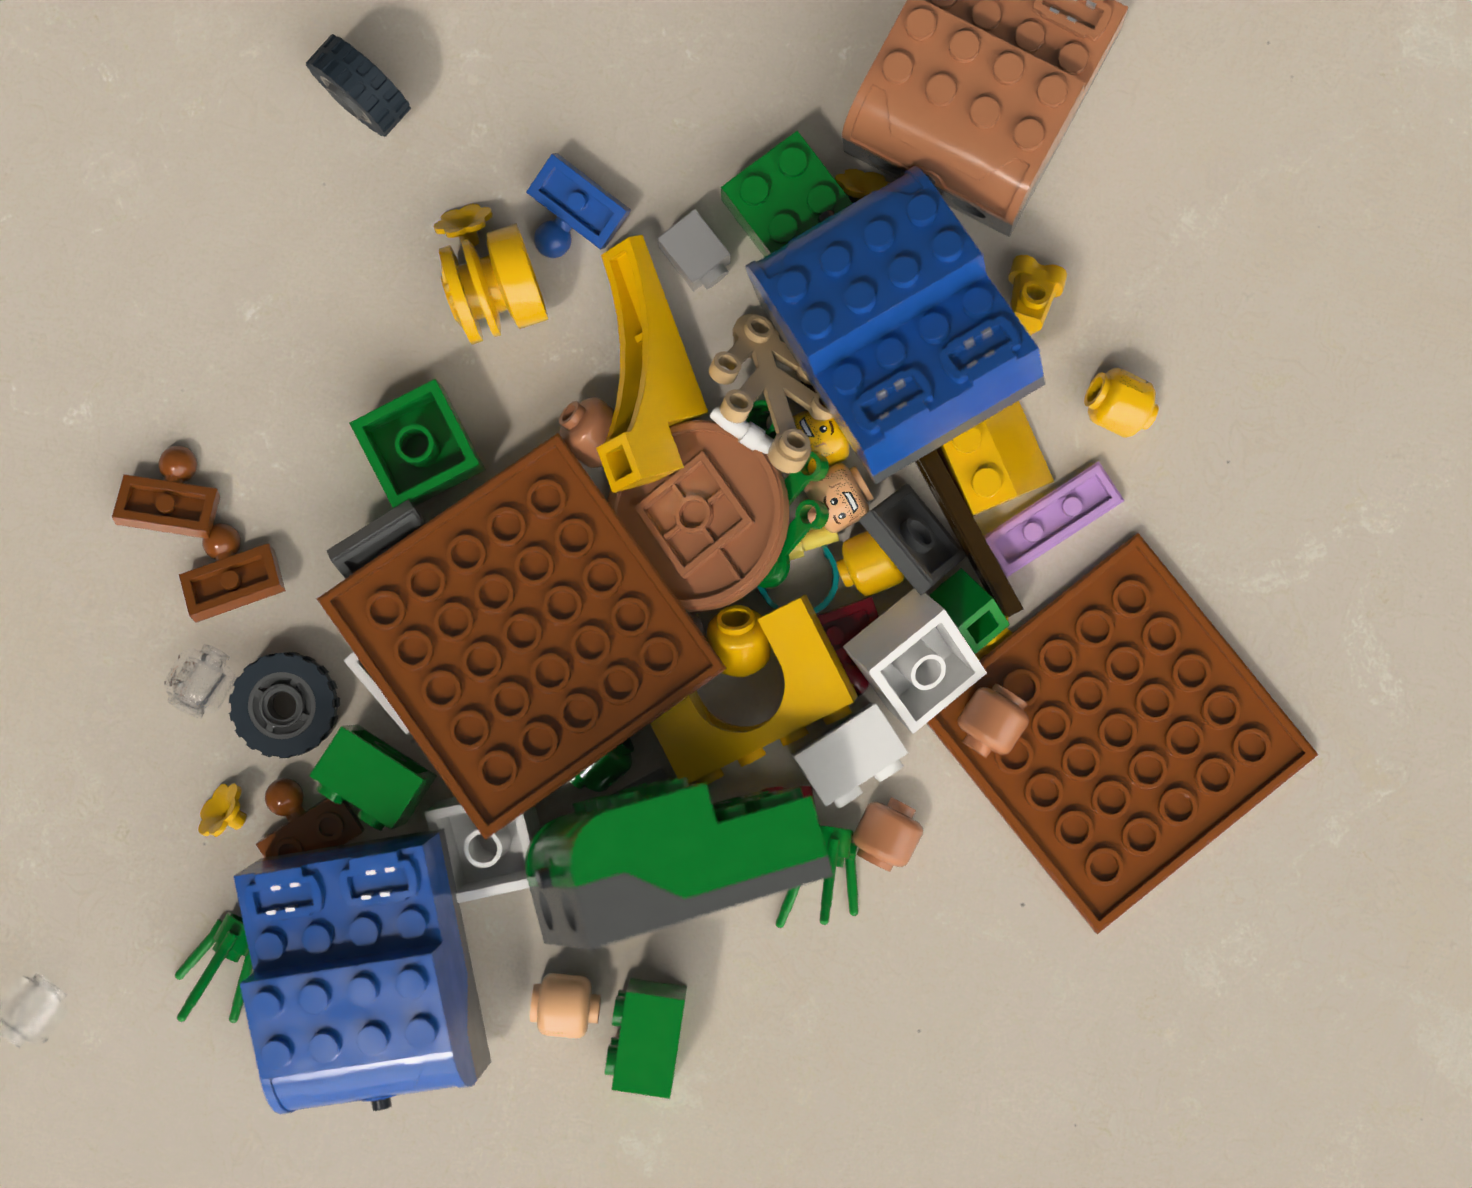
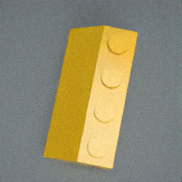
[937,400,1054,517]

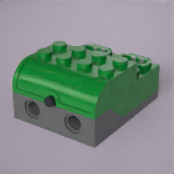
[525,777,833,950]

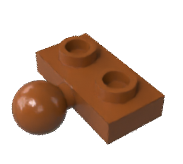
[112,446,220,539]
[179,523,286,623]
[256,778,365,858]

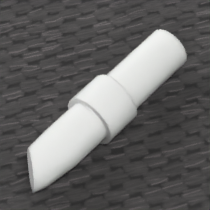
[710,407,774,455]

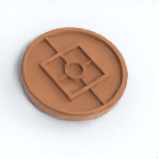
[607,420,789,612]

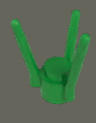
[775,825,859,928]
[175,912,253,1023]

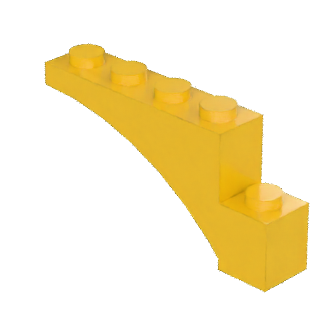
[596,235,708,493]

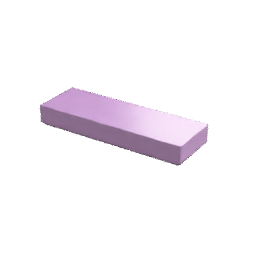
[984,461,1125,578]

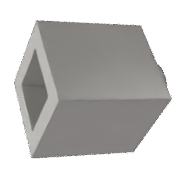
[658,209,730,292]

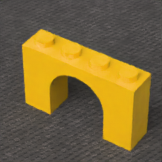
[650,594,858,785]

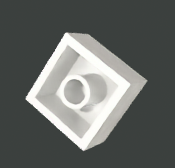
[843,588,987,734]
[791,703,908,808]
[425,797,541,903]

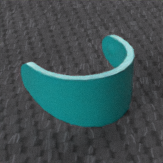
[757,545,839,613]

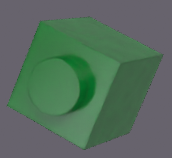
[929,568,1010,654]

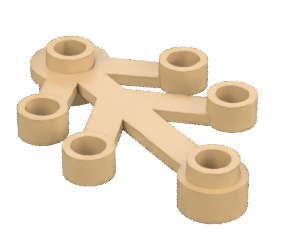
[709,314,833,473]

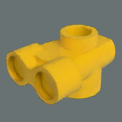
[1008,255,1067,335]

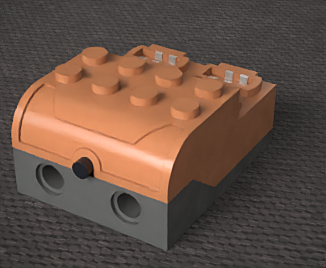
[842,0,1129,237]

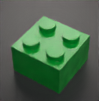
[721,130,853,257]
[349,379,486,508]
[309,724,437,831]
[604,978,687,1099]

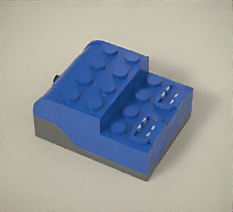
[745,166,1045,484]
[233,828,491,1114]

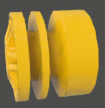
[439,223,549,345]

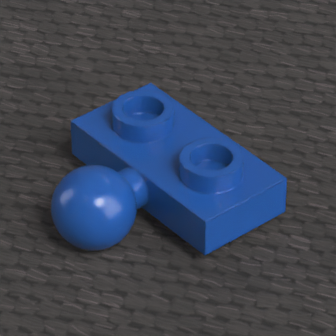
[526,153,631,258]

